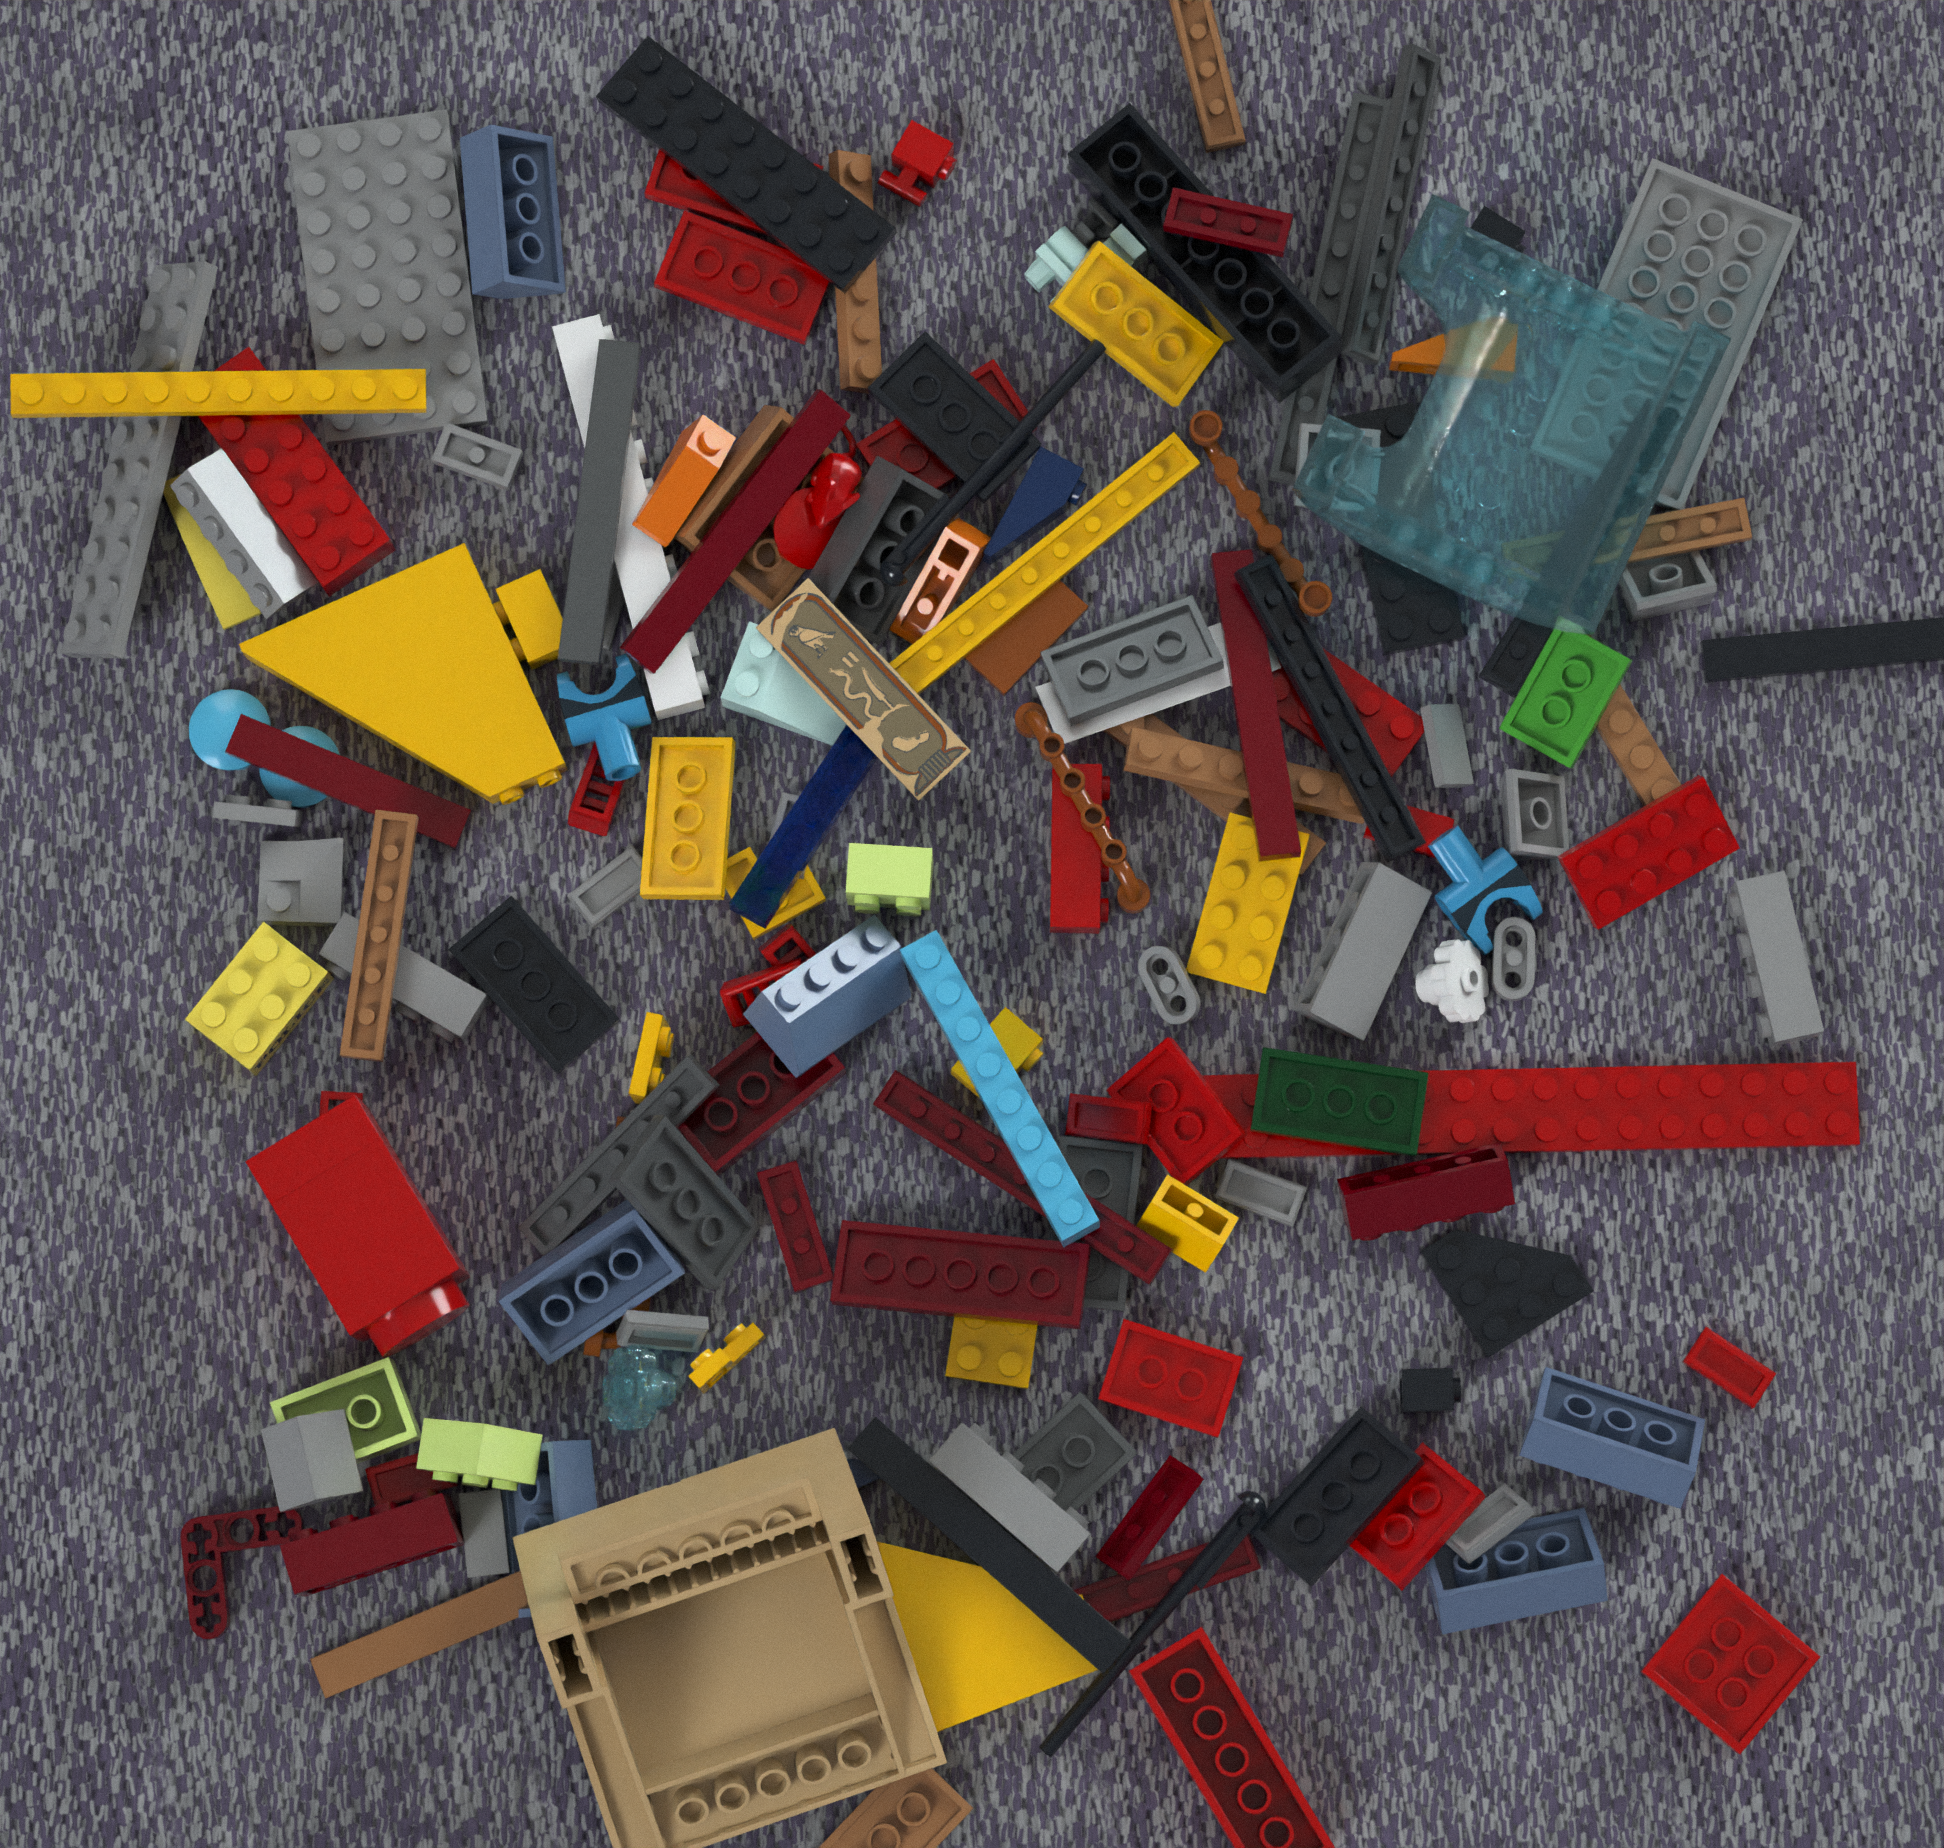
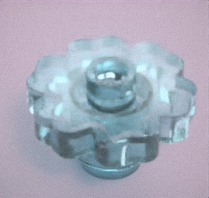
[602,1345,676,1431]

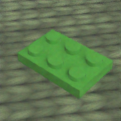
[1499,620,1633,769]

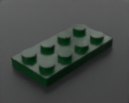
[1250,1047,1429,1157]

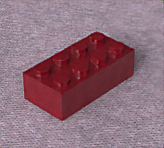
[677,1032,846,1177]
[279,1488,464,1597]

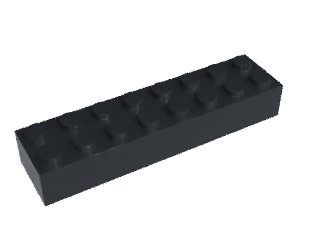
[1067,103,1342,403]

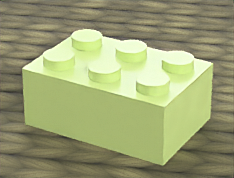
[270,1357,421,1464]

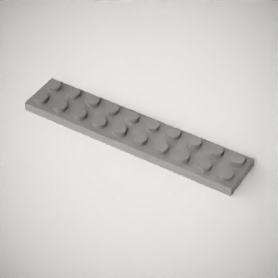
[61,261,218,659]

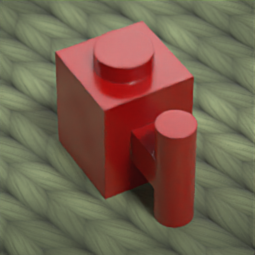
[877,120,957,207]

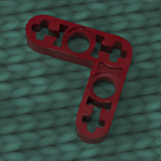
[180,1506,304,1640]

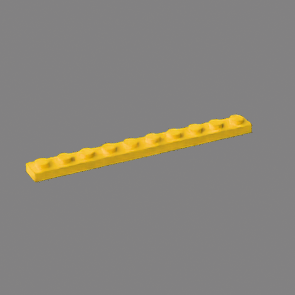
[10,369,427,418]
[889,432,1200,695]

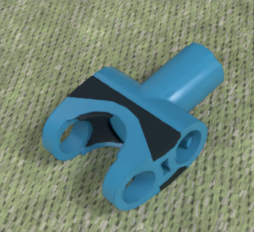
[557,654,652,781]
[1428,825,1543,956]

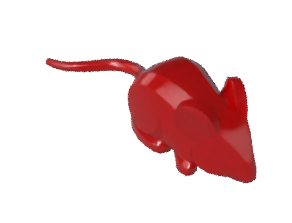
[806,424,862,529]

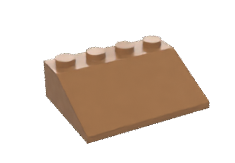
[673,405,864,612]

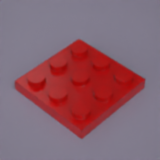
[1640,1574,1821,1755]

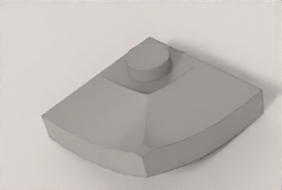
[257,838,344,927]

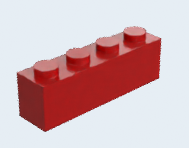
[1050,764,1110,934]

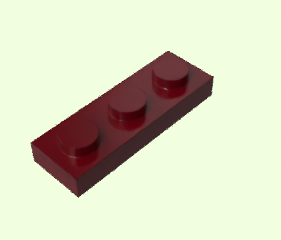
[1163,187,1293,258]
[757,1160,834,1293]
[1095,1455,1204,1581]

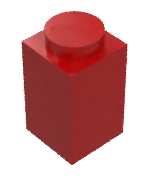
[245,1095,470,1358]

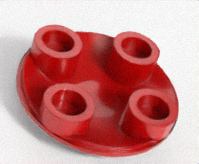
[773,487,847,569]

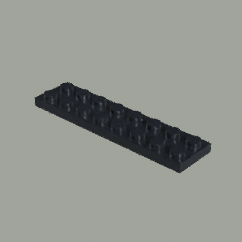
[596,36,897,294]

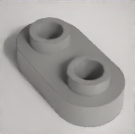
[1491,917,1536,1001]
[1138,946,1200,1024]

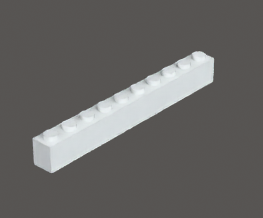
[552,314,710,720]

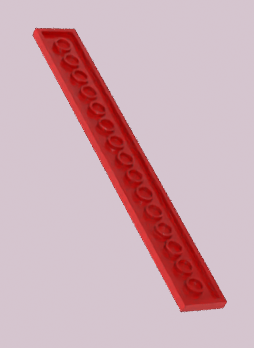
[1202,1062,1860,1159]

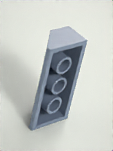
[460,124,566,299]
[743,914,911,1078]
[498,1199,685,1366]
[1519,1367,1705,1509]
[501,1440,597,1619]
[1425,1508,1608,1635]

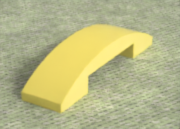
[163,475,262,630]

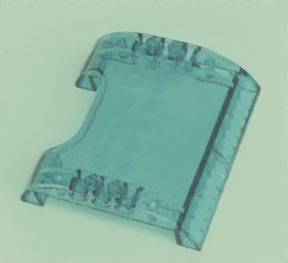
[1292,194,1732,634]

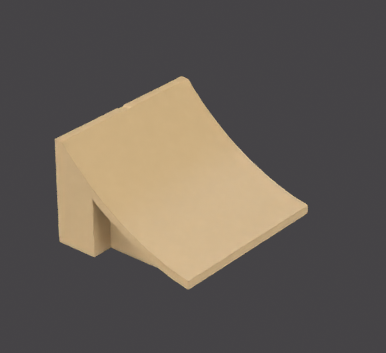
[512,1428,947,1848]

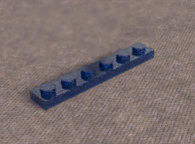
[729,725,878,929]

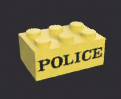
[185,922,334,1076]

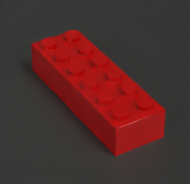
[197,346,395,597]
[1128,1627,1335,1848]

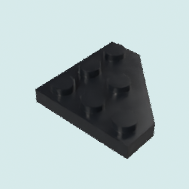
[1419,1229,1594,1358]

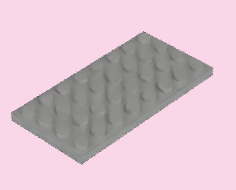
[287,109,489,446]
[1529,158,1803,511]

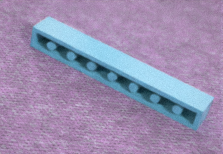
[900,930,1100,1247]

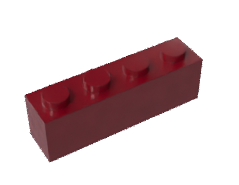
[1337,1143,1515,1241]

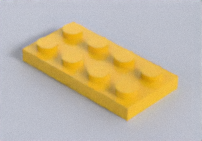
[1048,241,1224,407]
[640,737,736,900]
[1186,812,1310,994]

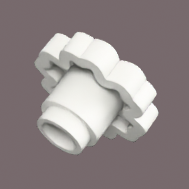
[1416,939,1489,1023]

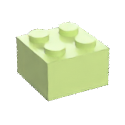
[846,843,933,916]
[416,1418,543,1491]

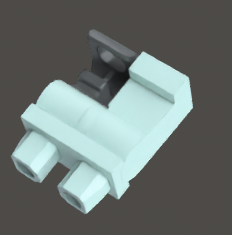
[1024,196,1148,303]

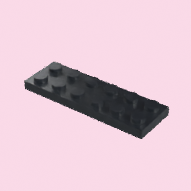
[1333,402,1465,656]

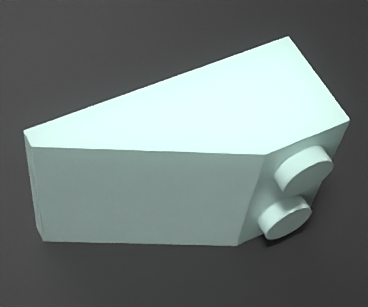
[721,621,847,748]

